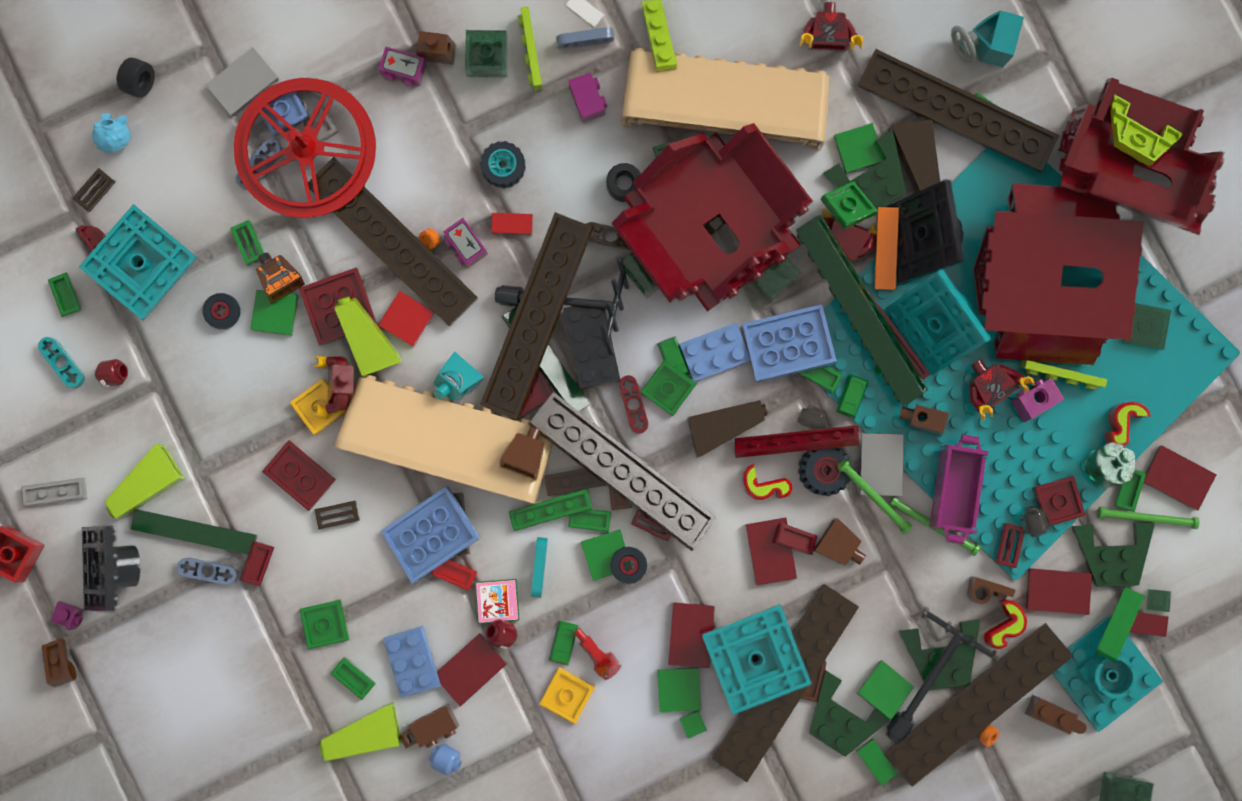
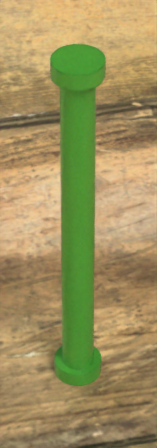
[837,459,912,534]
[889,496,980,556]
[1097,506,1200,529]

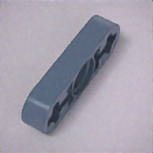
[556,27,615,49]
[236,139,283,190]
[177,558,238,585]

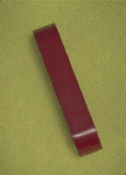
[619,375,648,434]

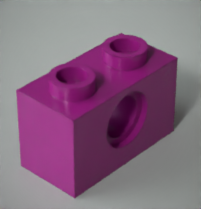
[1011,378,1065,422]

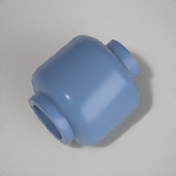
[429,744,462,776]

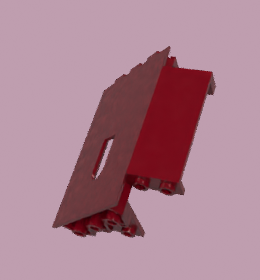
[1059,78,1225,235]
[611,123,813,312]
[973,183,1144,365]

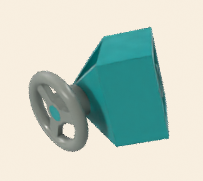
[951,10,1024,68]

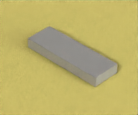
[21,478,87,507]

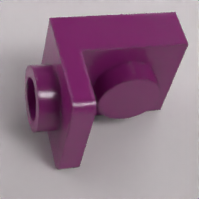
[50,601,84,630]

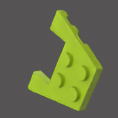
[1110,95,1183,167]

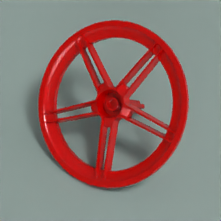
[234,78,376,218]

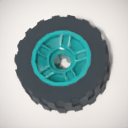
[480,141,526,188]

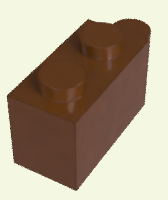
[1025,695,1087,734]
[399,703,459,748]

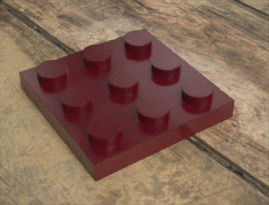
[299,267,378,346]

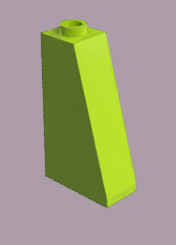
[334,296,402,376]
[104,443,185,519]
[319,702,402,761]

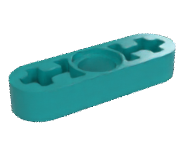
[38,337,85,388]
[531,537,548,598]

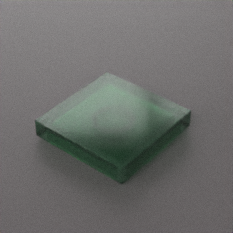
[1122,303,1171,350]

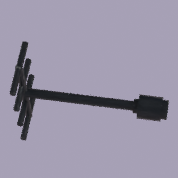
[495,257,629,354]
[886,607,998,743]

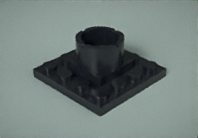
[885,179,965,284]
[82,525,140,612]

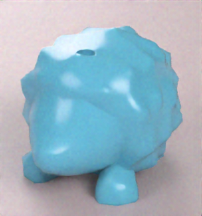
[92,113,131,153]

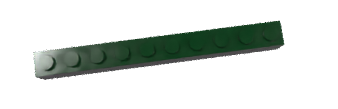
[796,215,928,406]

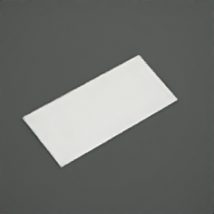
[566,0,604,27]

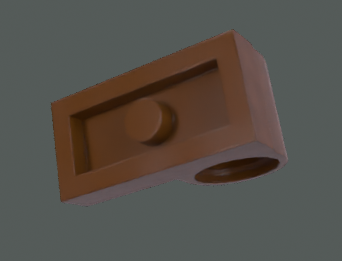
[967,576,1016,604]
[41,638,77,687]

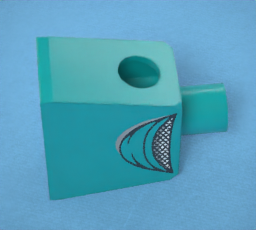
[433,352,484,401]

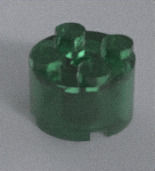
[1085,443,1135,488]

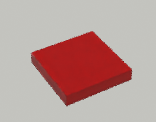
[378,291,435,347]

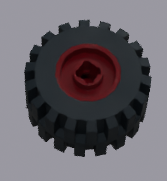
[798,448,852,496]

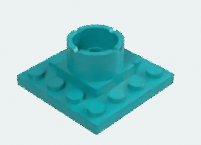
[79,204,198,321]
[885,269,991,375]
[702,604,811,715]
[1052,615,1164,732]

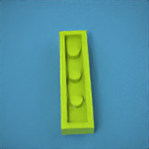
[641,0,677,72]
[518,6,543,91]
[1020,360,1107,390]

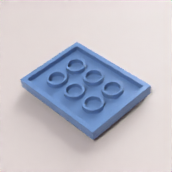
[742,304,837,383]
[381,486,481,584]

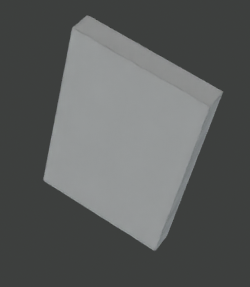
[206,47,279,117]
[289,92,338,141]
[860,433,904,496]

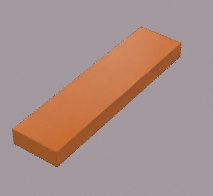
[874,207,899,290]

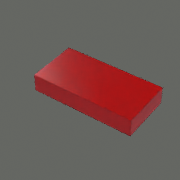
[491,213,533,235]
[431,560,477,591]

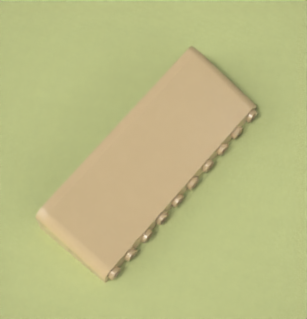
[621,48,830,151]
[334,375,553,504]

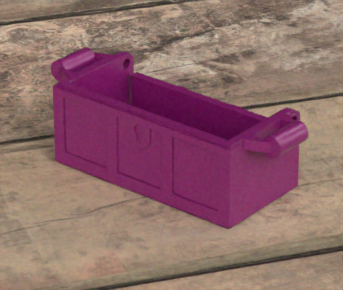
[929,434,989,545]

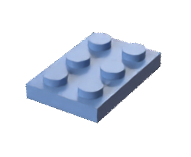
[679,323,751,382]
[383,626,441,698]

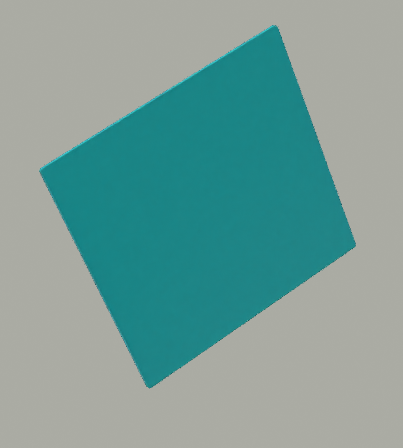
[819,148,1240,580]

